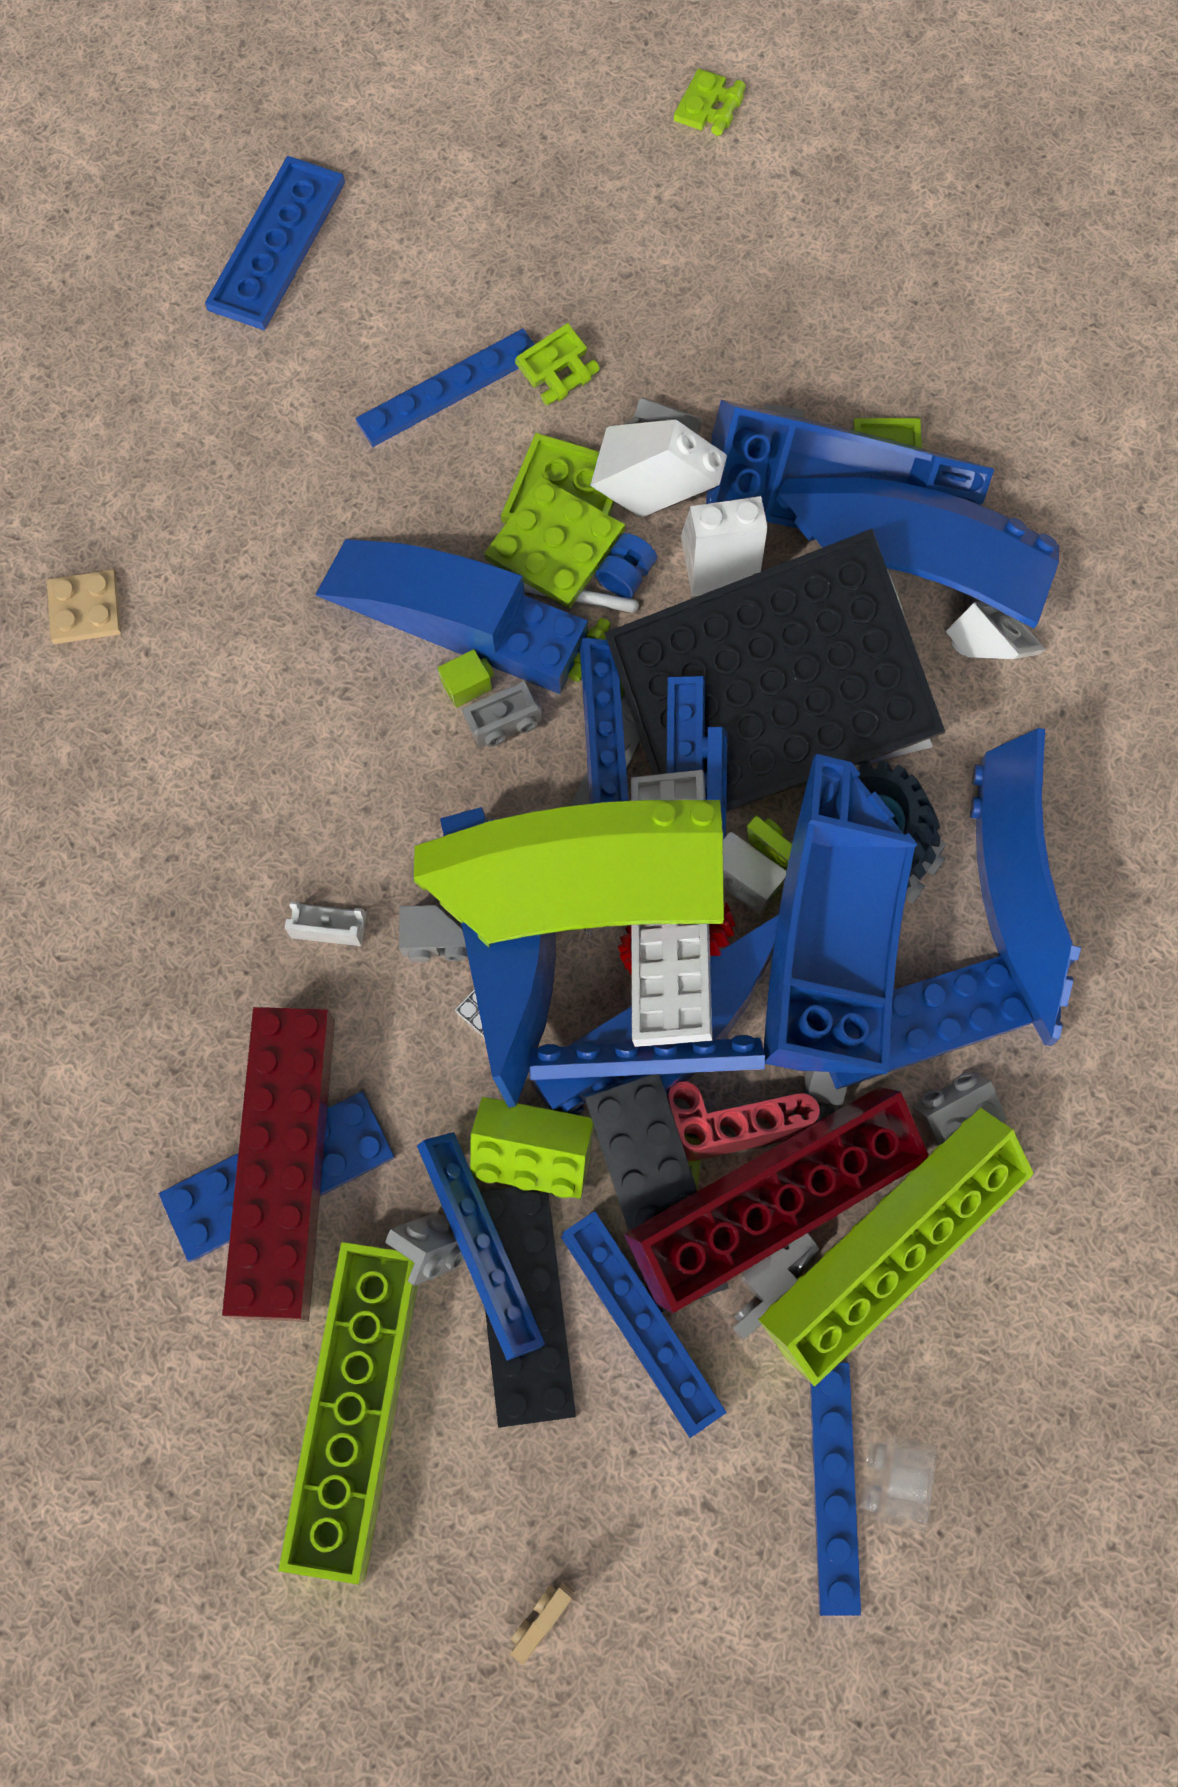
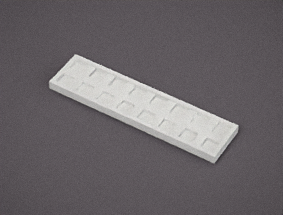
[631,770,712,1047]

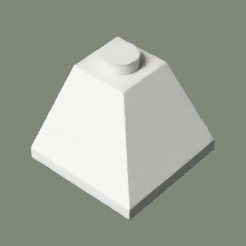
[946,602,1046,659]

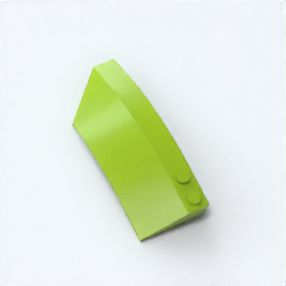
[414,800,724,947]

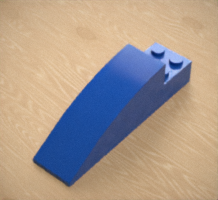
[316,539,588,694]
[440,807,556,1108]
[529,914,779,1115]

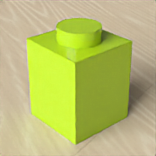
[437,649,494,708]

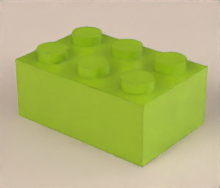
[470,1096,594,1199]

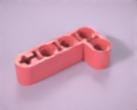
[667,1081,820,1161]

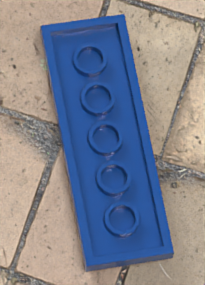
[205,156,345,331]
[829,956,1034,1090]
[158,1091,395,1263]

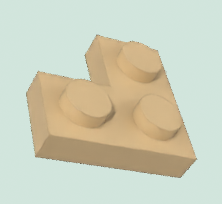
[510,1582,574,1665]

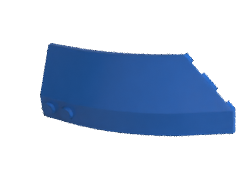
[706,399,994,529]
[776,477,1060,629]
[970,728,1081,1046]
[763,754,918,1074]

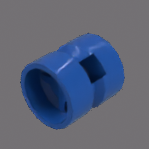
[595,533,657,599]

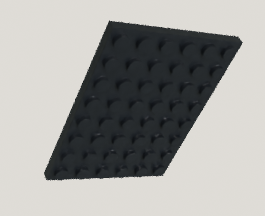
[605,529,946,812]

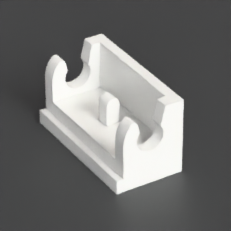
[723,832,787,915]
[285,901,367,946]

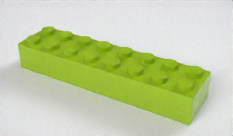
[758,1107,1034,1387]
[278,1242,418,1585]

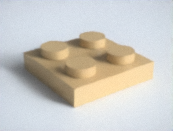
[47,570,121,644]

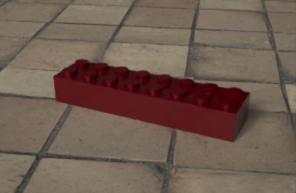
[222,1007,335,1322]
[624,1087,929,1313]

